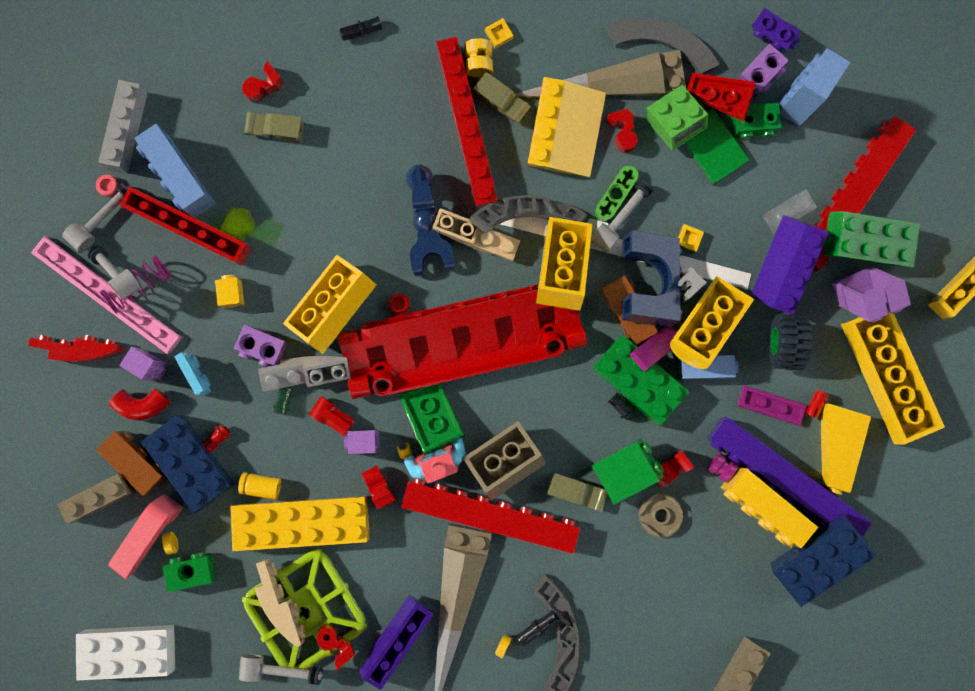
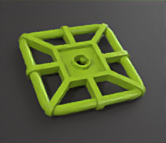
[242,549,368,670]

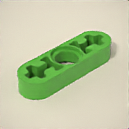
[595,166,638,222]

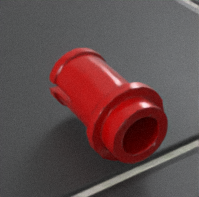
[805,390,829,419]
[202,424,231,452]

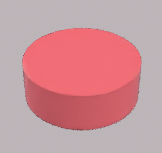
[96,175,120,197]

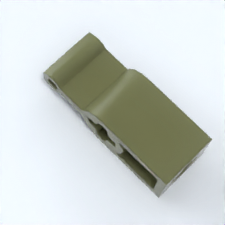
[474,72,531,124]
[244,112,304,143]
[547,473,607,512]

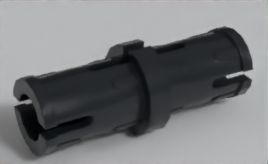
[516,610,560,647]

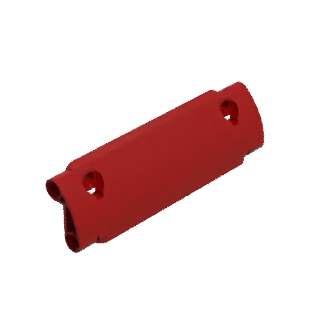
[338,284,587,400]

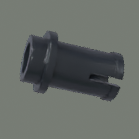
[608,392,635,420]

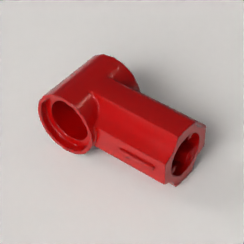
[309,396,355,436]

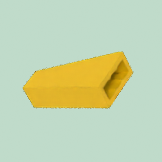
[821,404,871,496]

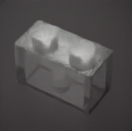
[762,189,817,234]

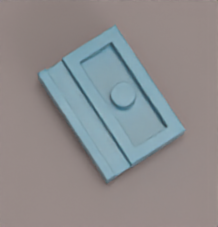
[174,352,211,396]

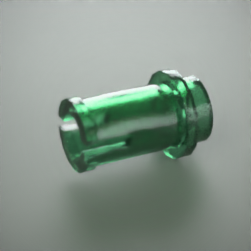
[272,387,293,415]

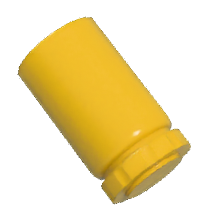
[238,472,281,500]

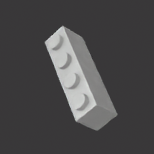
[98,80,148,173]

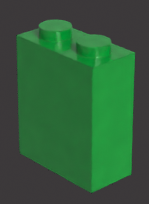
[592,438,663,504]

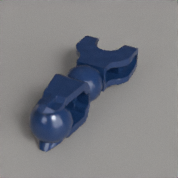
[406,165,455,277]

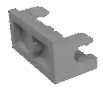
[678,267,707,305]

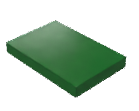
[679,108,749,185]
[399,383,465,455]

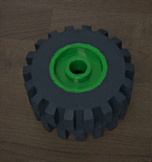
[768,314,813,370]

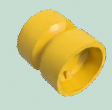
[464,39,493,77]

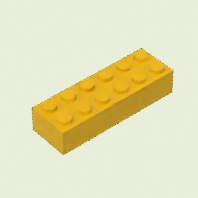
[841,312,945,445]
[231,496,370,551]

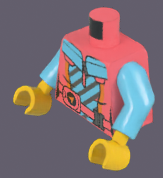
[397,438,466,483]

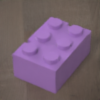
[831,266,911,322]

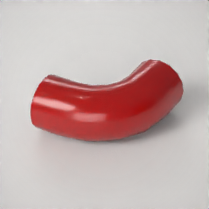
[108,388,172,421]

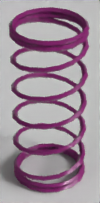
[99,255,171,314]

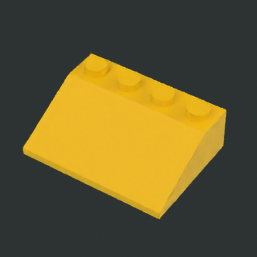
[527,77,606,178]

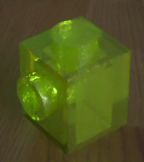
[220,207,256,243]

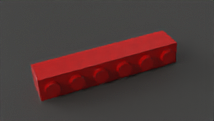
[120,186,252,266]

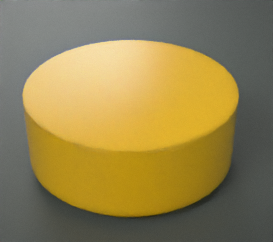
[162,532,178,555]
[495,635,512,659]

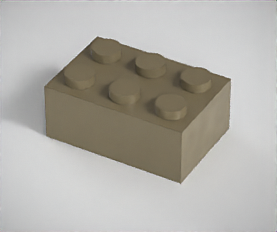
[463,421,546,500]

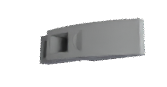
[258,356,351,392]

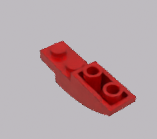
[28,335,125,363]

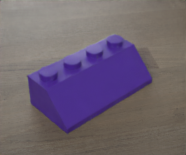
[750,215,828,314]

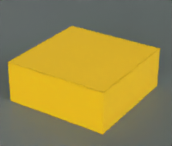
[485,18,513,49]
[678,224,704,253]

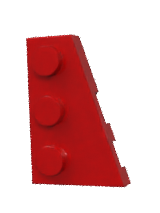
[687,73,756,122]

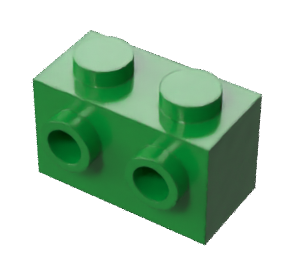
[732,103,782,139]

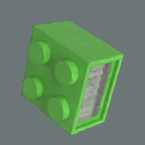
[647,85,708,151]

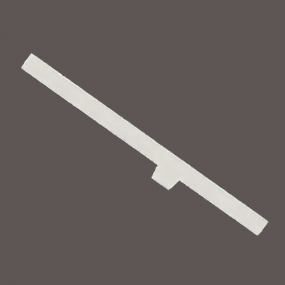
[501,217,751,290]

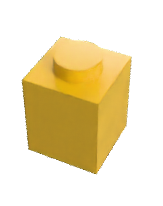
[215,275,244,309]

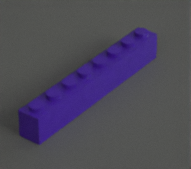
[707,417,872,536]

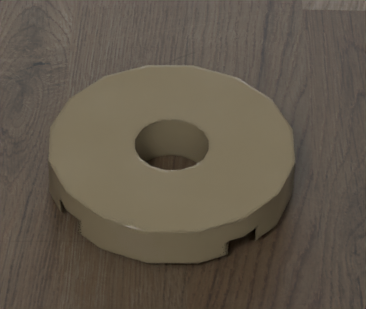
[639,493,683,538]

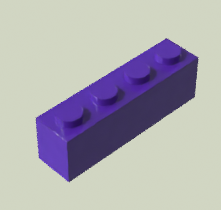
[358,595,434,690]

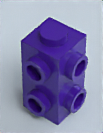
[751,8,801,53]

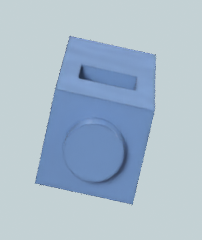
[678,355,739,380]

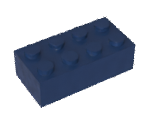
[141,415,235,513]
[770,513,877,607]

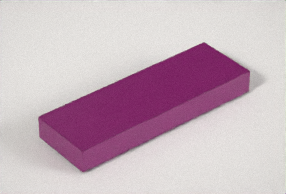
[630,326,677,372]
[737,385,807,426]

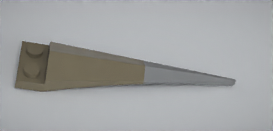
[515,50,686,98]
[435,523,492,691]

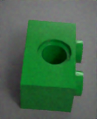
[163,552,217,593]

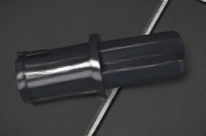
[339,16,382,41]

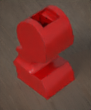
[242,61,284,103]
[606,108,638,153]
[657,449,694,488]
[361,465,397,509]
[317,624,355,670]

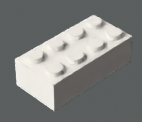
[76,625,175,680]

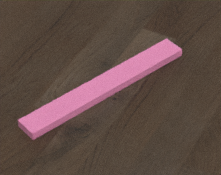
[31,236,183,355]

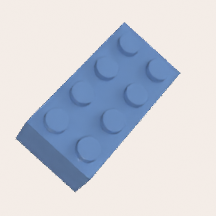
[779,48,850,126]
[134,124,216,218]

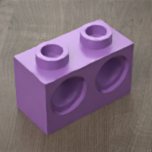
[738,43,789,98]
[234,325,288,367]
[119,347,167,382]
[344,430,380,454]

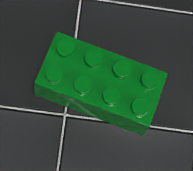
[823,211,920,267]
[591,334,689,426]

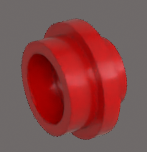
[389,293,410,315]

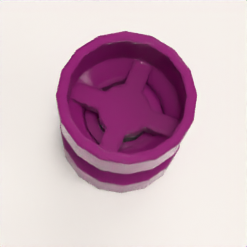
[707,452,738,483]

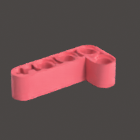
[108,494,183,579]

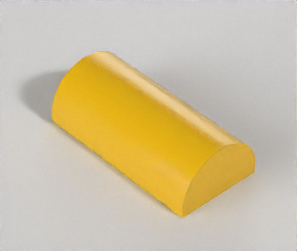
[670,276,754,369]

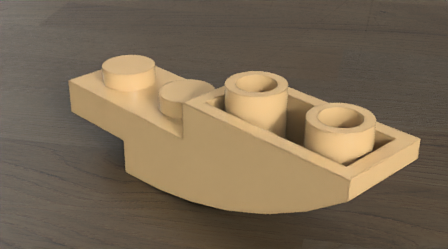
[432,208,520,262]
[254,559,306,647]

